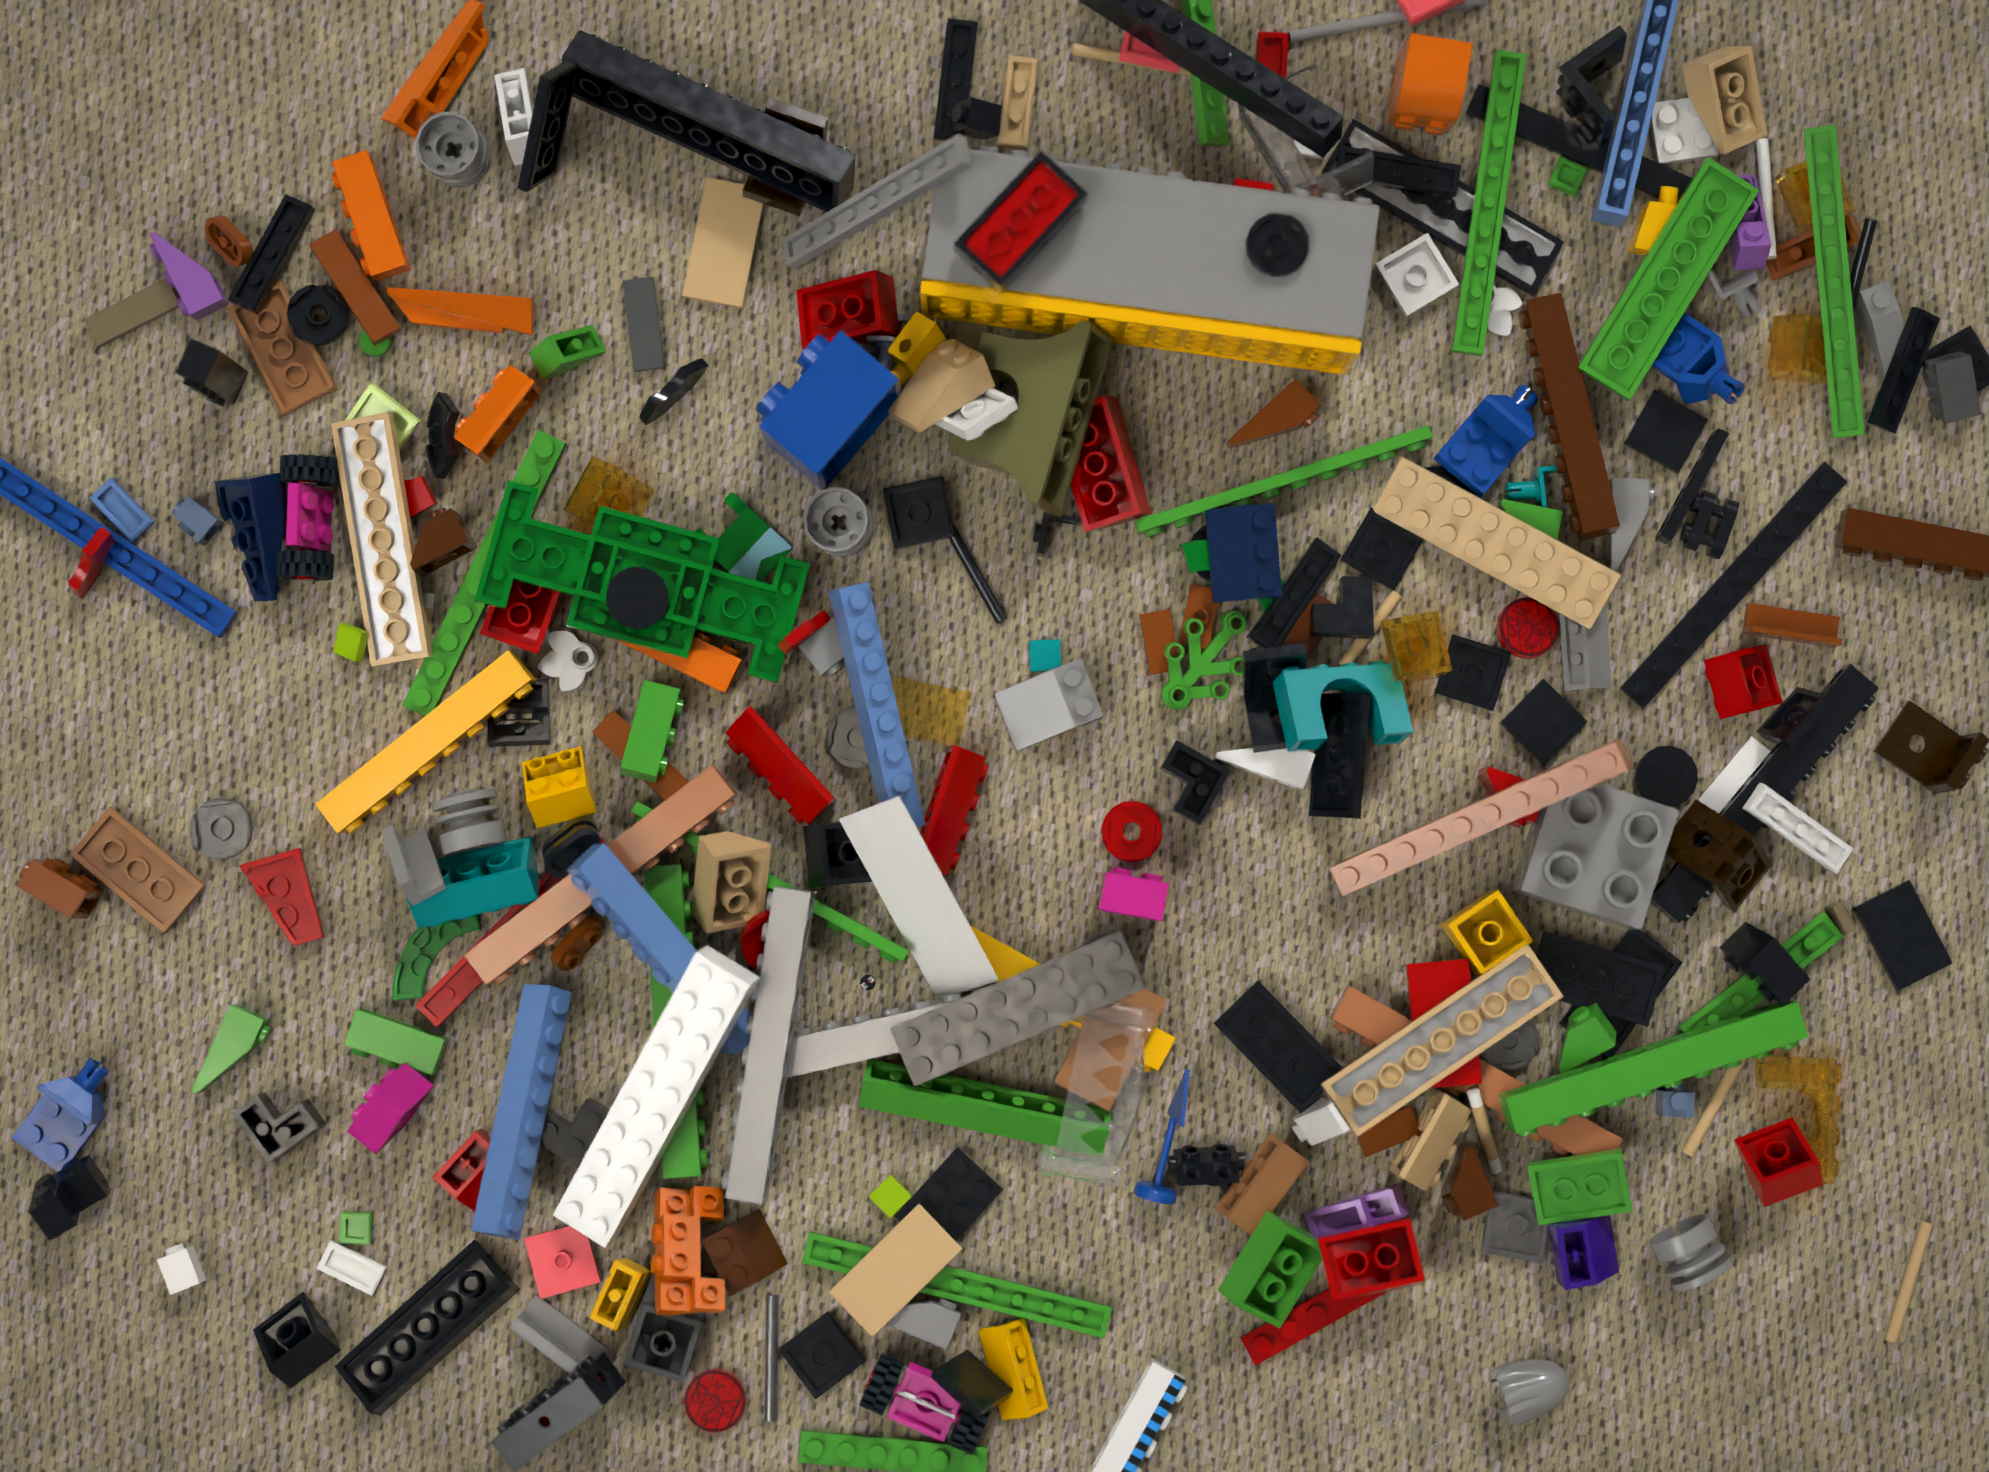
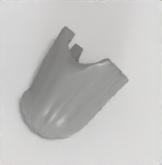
[1490,1360,1569,1426]

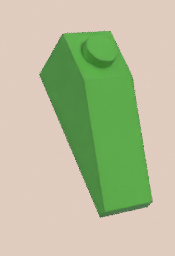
[191,1004,271,1093]

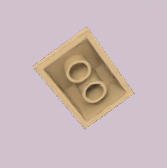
[1682,46,1768,154]
[888,339,995,433]

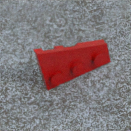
[239,848,325,946]

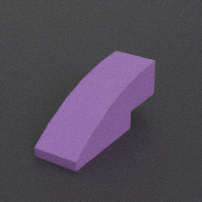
[1304,1183,1409,1239]

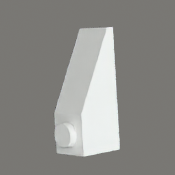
[494,68,533,166]
[1214,748,1316,790]
[1291,1097,1350,1146]

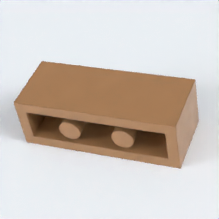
[1215,1133,1309,1235]

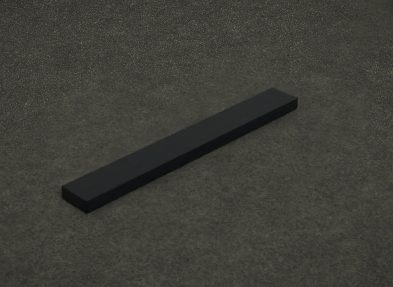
[1465,84,1692,203]

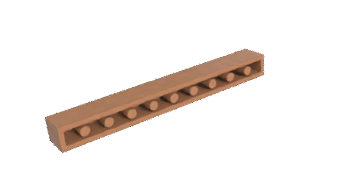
[1330,738,1633,896]
[464,765,738,986]
[1329,985,1623,1157]

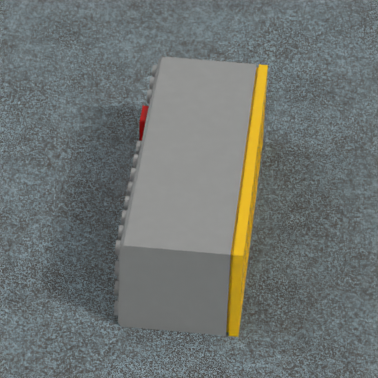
[920,146,1379,375]

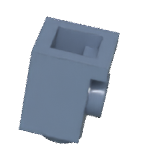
[172,496,224,546]
[1655,1084,1695,1118]

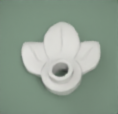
[1487,285,1523,336]
[538,631,599,691]

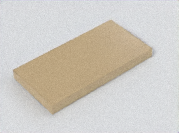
[682,177,764,309]
[829,1204,963,1338]

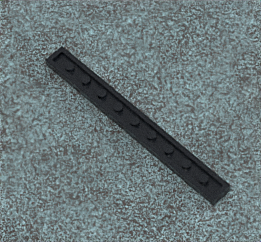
[1620,461,1847,709]

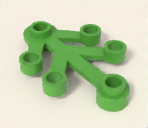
[1161,610,1247,710]

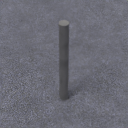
[764,1295,779,1422]

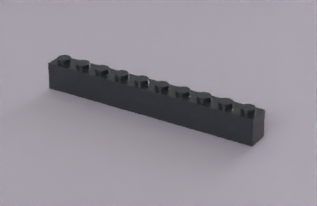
[1079,0,1344,158]
[1650,664,1879,923]

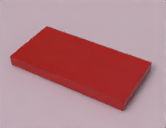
[1405,959,1482,1088]

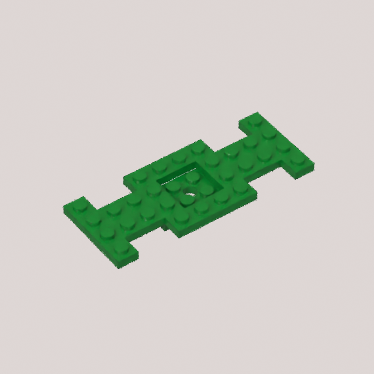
[475,480,810,683]

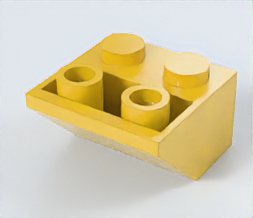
[522,746,597,829]

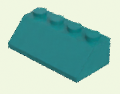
[406,836,540,928]

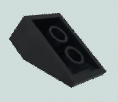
[803,822,873,888]

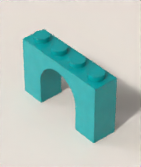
[1273,660,1413,752]

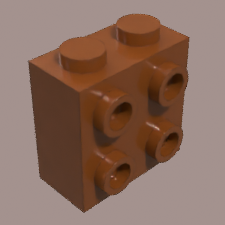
[17,858,103,919]

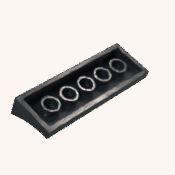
[334,1240,520,1416]

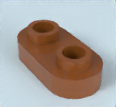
[205,215,253,267]
[551,915,603,971]

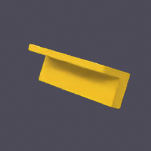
[978,1318,1049,1420]

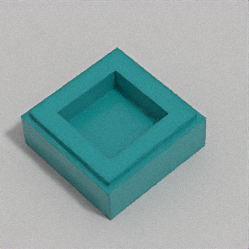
[1029,639,1061,672]

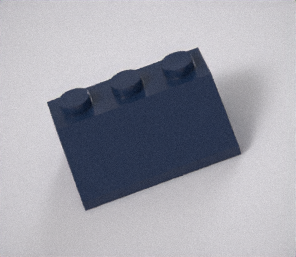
[1205,503,1282,603]

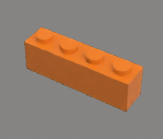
[331,150,411,282]
[616,631,743,694]

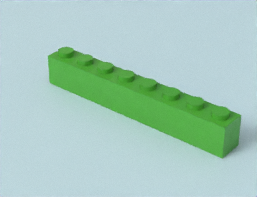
[858,1059,1112,1157]

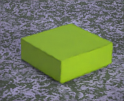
[333,622,369,662]
[868,1174,912,1218]

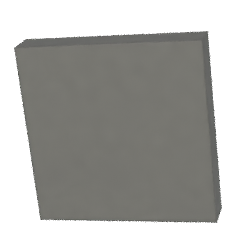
[1481,1190,1549,1264]

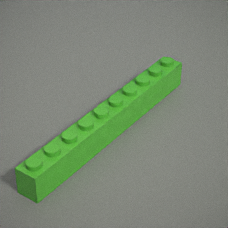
[644,864,708,1179]
[1497,1000,1809,1136]

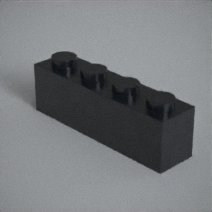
[175,338,248,407]

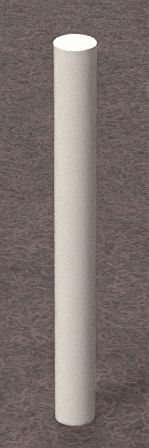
[1756,138,1777,260]

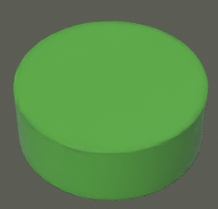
[359,330,391,357]

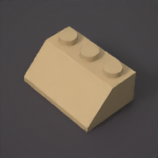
[691,831,772,934]
[1389,1090,1472,1192]

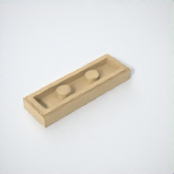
[997,55,1039,150]

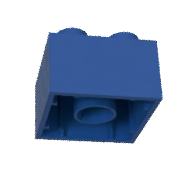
[756,330,901,490]

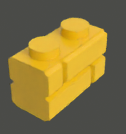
[589,1258,652,1331]

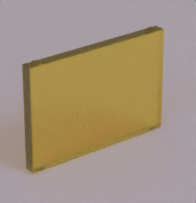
[891,675,970,746]

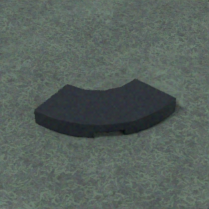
[639,358,709,425]
[426,392,460,479]

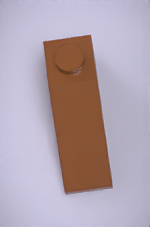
[1766,214,1862,281]
[1226,379,1321,449]

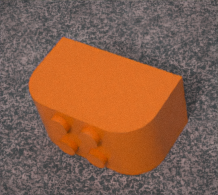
[1387,33,1473,136]

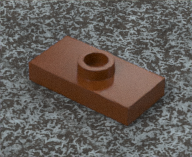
[1178,584,1218,650]

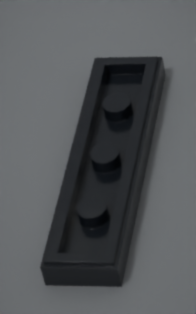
[934,18,978,141]
[1334,145,1461,197]
[228,194,315,315]
[1867,307,1940,434]
[1656,428,1729,544]
[1246,537,1341,648]

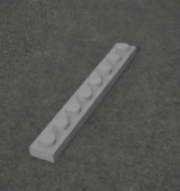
[783,134,971,269]

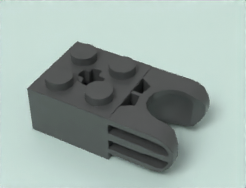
[623,1273,715,1383]

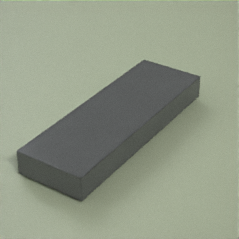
[623,277,665,372]

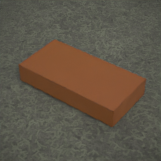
[1139,609,1178,675]
[1357,1105,1422,1157]

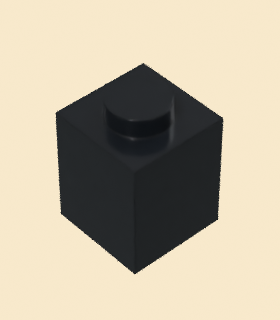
[952,97,1002,140]

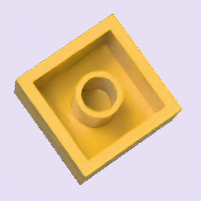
[1440,889,1533,976]

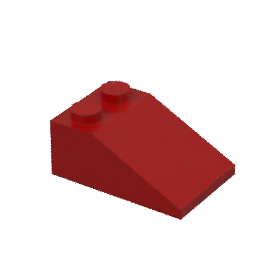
[796,270,900,350]
[480,580,566,654]
[1318,1218,1425,1301]

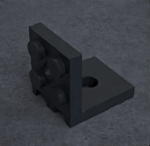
[1556,25,1627,147]
[1242,643,1307,753]

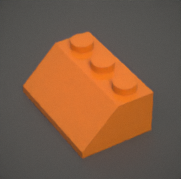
[454,365,543,463]

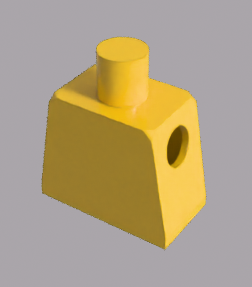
[1628,186,1679,255]
[888,312,947,388]

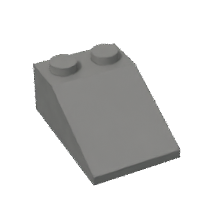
[994,658,1103,751]

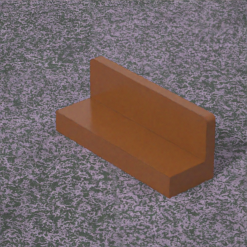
[1742,603,1842,648]

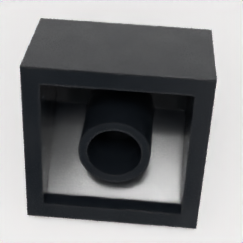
[253,1292,341,1388]

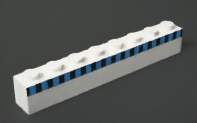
[1089,1358,1187,1472]

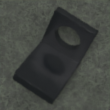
[1033,512,1080,557]

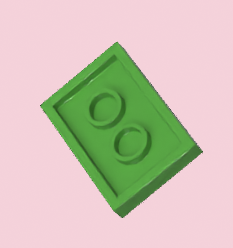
[1527,1148,1633,1226]

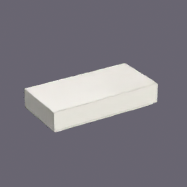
[316,1240,387,1296]

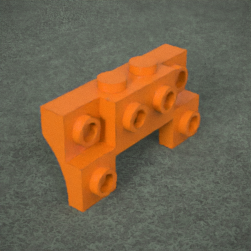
[651,1186,725,1316]

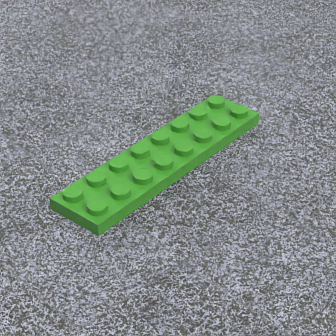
[1578,157,1759,401]

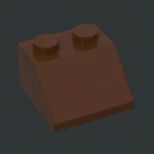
[410,507,477,577]
[1441,1143,1499,1221]
[701,1208,788,1296]

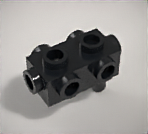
[1168,1144,1245,1195]

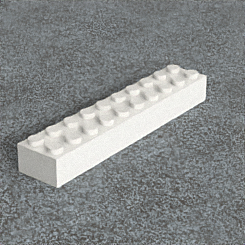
[553,945,760,1248]

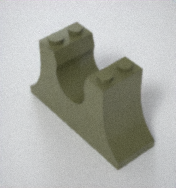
[948,321,1113,517]

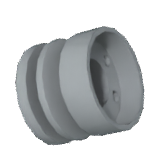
[416,112,491,187]
[803,487,874,557]
[431,789,507,856]
[1649,1213,1733,1292]

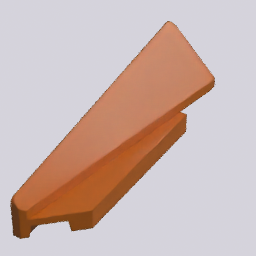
[381,0,489,139]
[387,287,536,335]

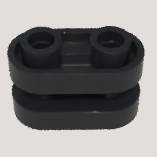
[1679,490,1740,560]
[542,816,601,878]

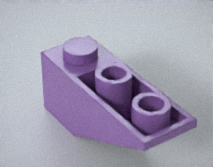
[1729,174,1771,270]
[149,232,229,321]

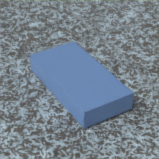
[89,477,155,543]

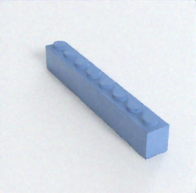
[1591,0,1679,227]
[828,582,925,827]
[567,843,752,1054]
[471,984,572,1240]

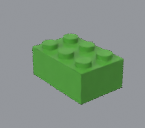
[1218,1210,1322,1328]

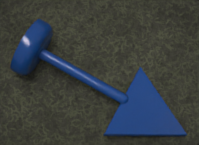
[1133,1069,1190,1204]

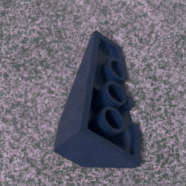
[214,473,286,601]

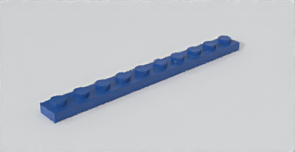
[0,457,238,638]

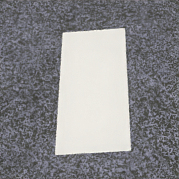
[839,796,999,999]

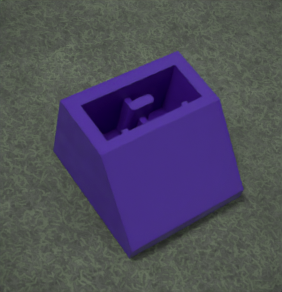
[1548,1215,1619,1290]

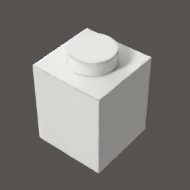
[157,1243,206,1295]

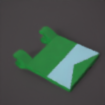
[694,492,793,582]

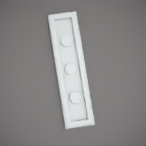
[1743,782,1854,874]

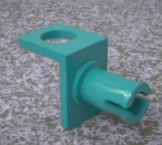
[1505,465,1557,508]

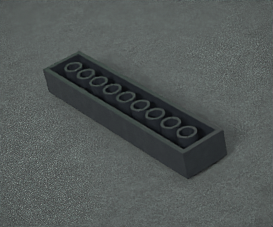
[562,30,856,212]

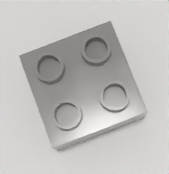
[1509,784,1679,930]

